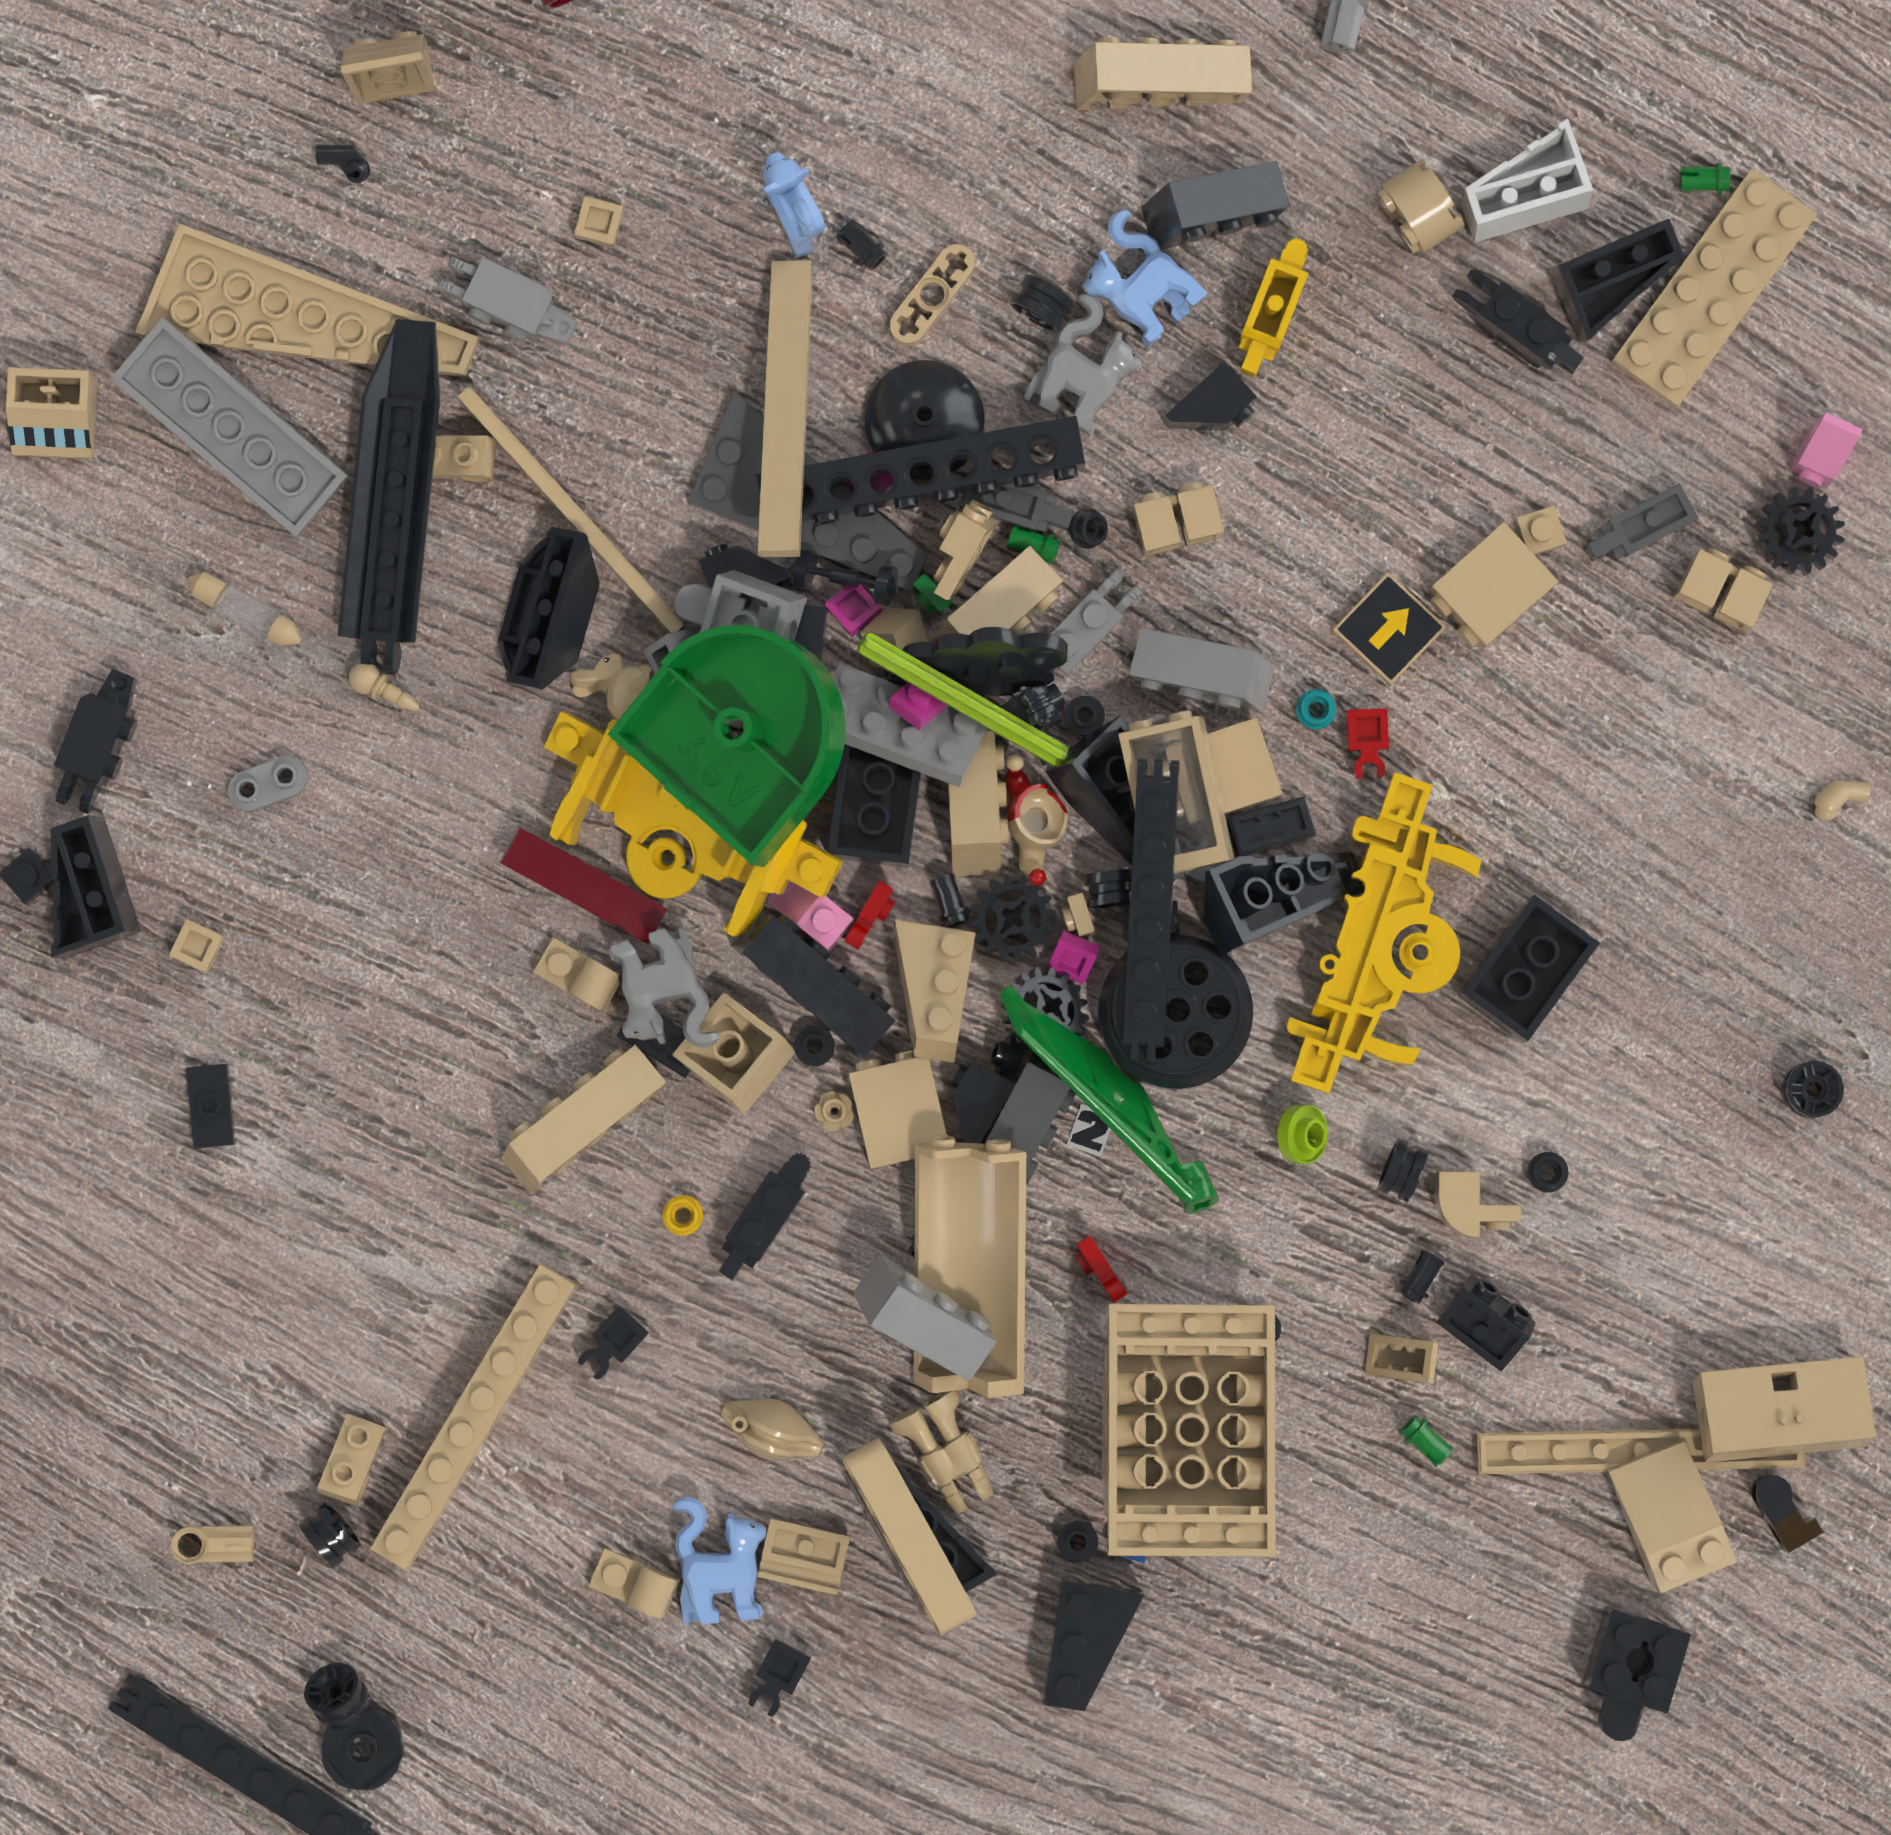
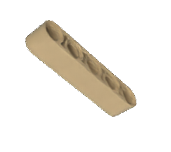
[842,1437,977,1636]

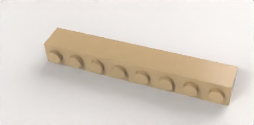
[370,1264,579,1570]

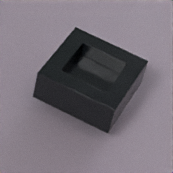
[0,848,54,906]

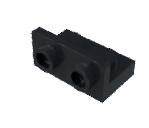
[1436,1274,1536,1372]

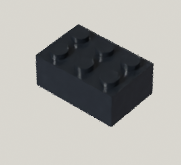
[827,744,921,868]
[1456,894,1600,1043]

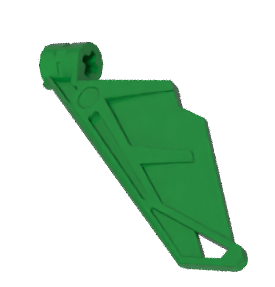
[999,986,1219,1214]

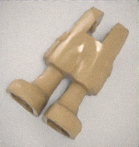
[888,1391,993,1514]

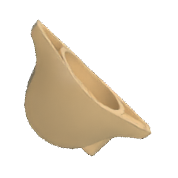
[721,1399,824,1460]

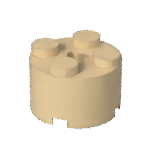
[1377,159,1465,254]

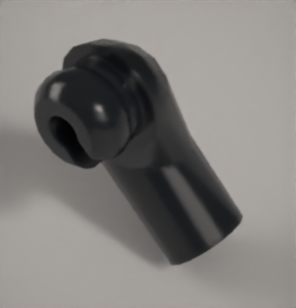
[316,145,370,184]

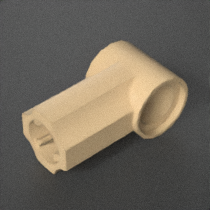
[171,1525,255,1564]

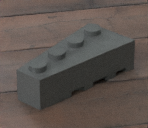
[985,1052,1076,1185]

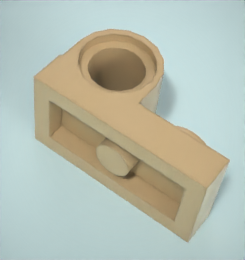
[533,937,622,1013]
[588,1548,680,1619]

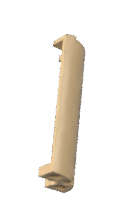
[914,1135,1026,1398]

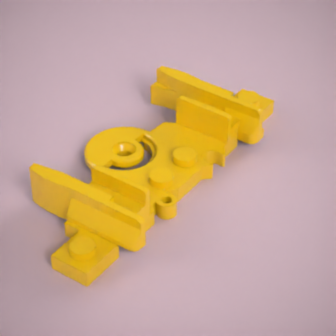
[544,711,843,936]
[1285,772,1481,1094]

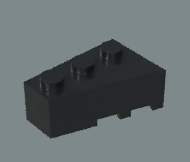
[1549,219,1684,343]
[1043,1578,1145,1712]

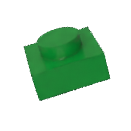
[913,573,955,616]

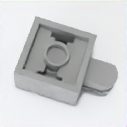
[674,570,807,641]

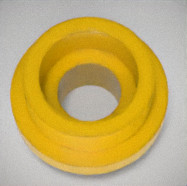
[662,1195,703,1236]

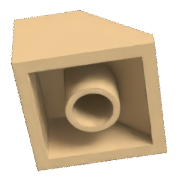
[672,992,795,1115]

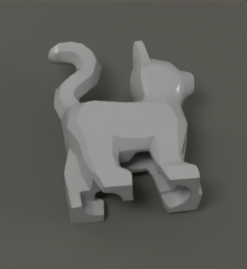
[1023,293,1142,436]
[609,927,719,1048]

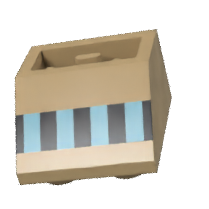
[6,367,98,459]

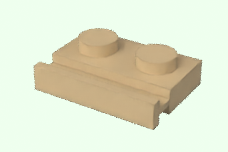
[757,1518,851,1595]

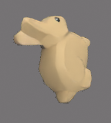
[570,653,655,719]

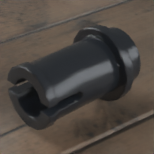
[836,219,887,271]
[930,874,970,928]
[1398,1249,1445,1304]

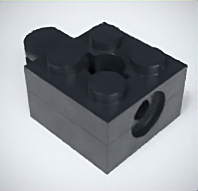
[1582,1606,1691,1741]

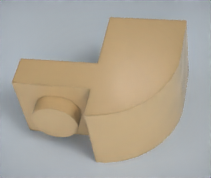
[1435,1172,1521,1238]

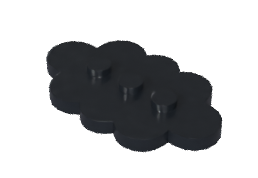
[888,627,1068,697]

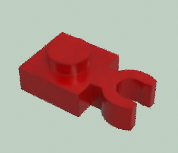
[1346,708,1389,780]
[844,881,896,951]
[1074,1235,1128,1303]

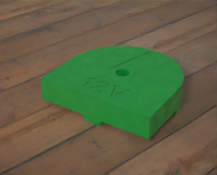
[607,625,846,867]

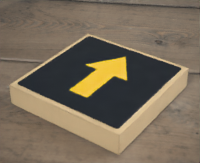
[1332,572,1446,686]

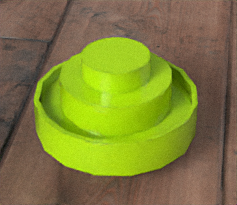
[1277,1104,1328,1165]

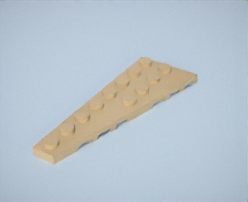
[135,223,480,377]

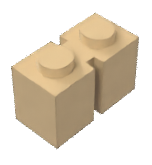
[1132,482,1224,557]
[1673,548,1773,633]

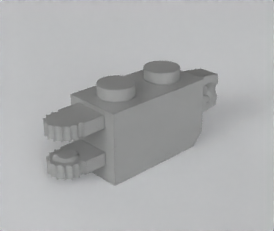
[436,257,577,345]

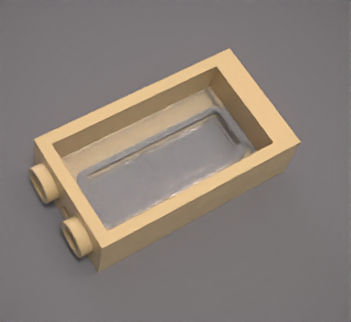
[1119,710,1234,874]

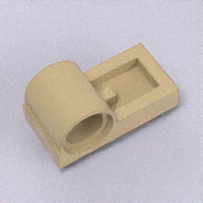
[432,435,496,482]
[317,1414,386,1506]

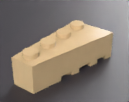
[1073,37,1252,111]
[501,1045,666,1196]

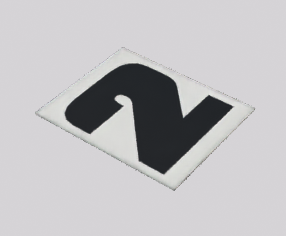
[1067,1103,1111,1157]

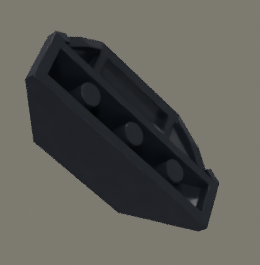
[498,527,600,690]

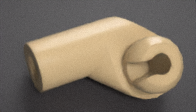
[1814,780,1870,821]

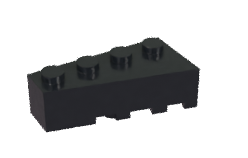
[730,909,896,1058]
[841,1468,998,1616]

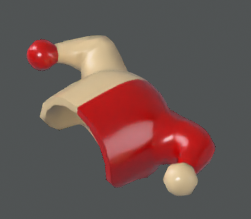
[1005,754,1068,886]

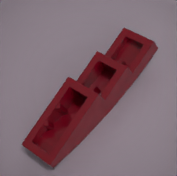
[499,827,667,944]

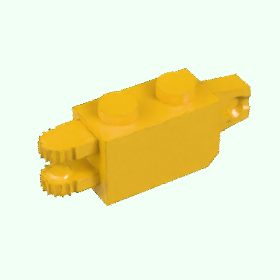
[1238,238,1309,378]

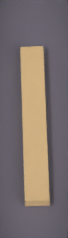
[758,260,813,557]
[457,387,686,633]
[1476,1428,1806,1474]

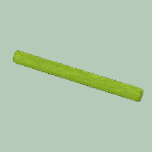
[857,632,1068,767]

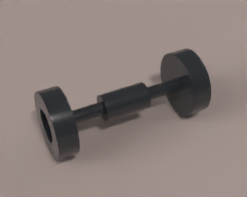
[793,548,898,607]

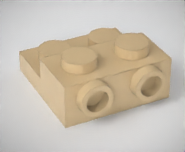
[934,500,998,600]

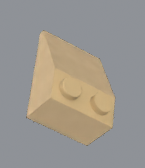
[341,31,436,105]
[1607,1440,1737,1593]

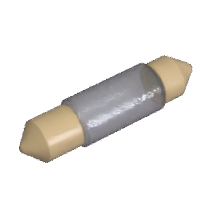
[188,572,301,646]

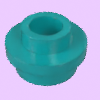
[1296,689,1336,730]

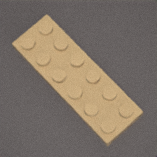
[1611,168,1817,409]

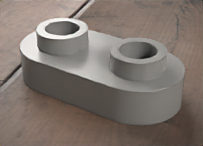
[228,756,309,812]

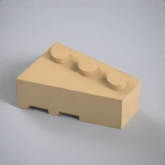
[931,546,1063,643]
[948,731,1009,877]
[893,920,975,1063]

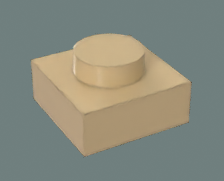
[574,196,624,248]
[1514,505,1567,555]
[1061,892,1095,938]
[169,919,225,973]

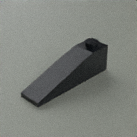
[1045,715,1183,881]
[1203,852,1364,956]

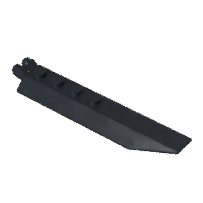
[337,319,440,675]

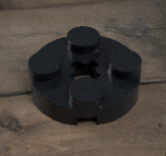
[321,1706,405,1791]

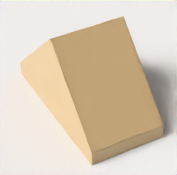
[1365,1334,1438,1384]

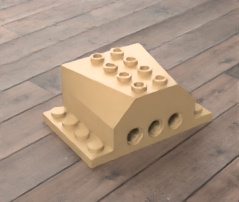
[1102,1304,1276,1557]

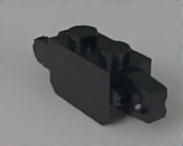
[1452,269,1584,375]

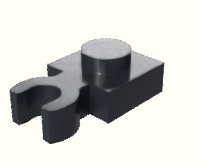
[578,1305,650,1380]
[749,1638,812,1717]

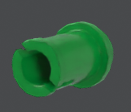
[1680,162,1730,195]
[1007,525,1061,564]
[1400,1415,1453,1467]

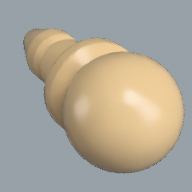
[349,663,420,711]

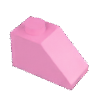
[1791,412,1863,488]
[766,881,854,952]

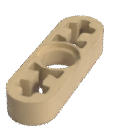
[890,244,975,347]

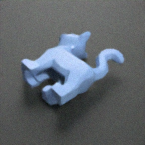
[762,152,825,260]
[1082,209,1208,349]
[673,1497,766,1624]

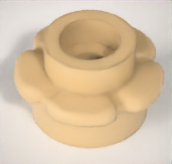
[814,1091,854,1131]

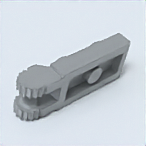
[1051,569,1143,676]

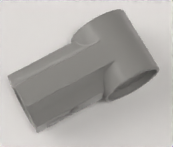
[1320,0,1370,53]

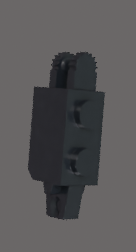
[53,669,137,814]
[718,1152,812,1281]

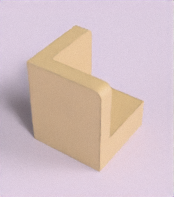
[860,608,928,668]

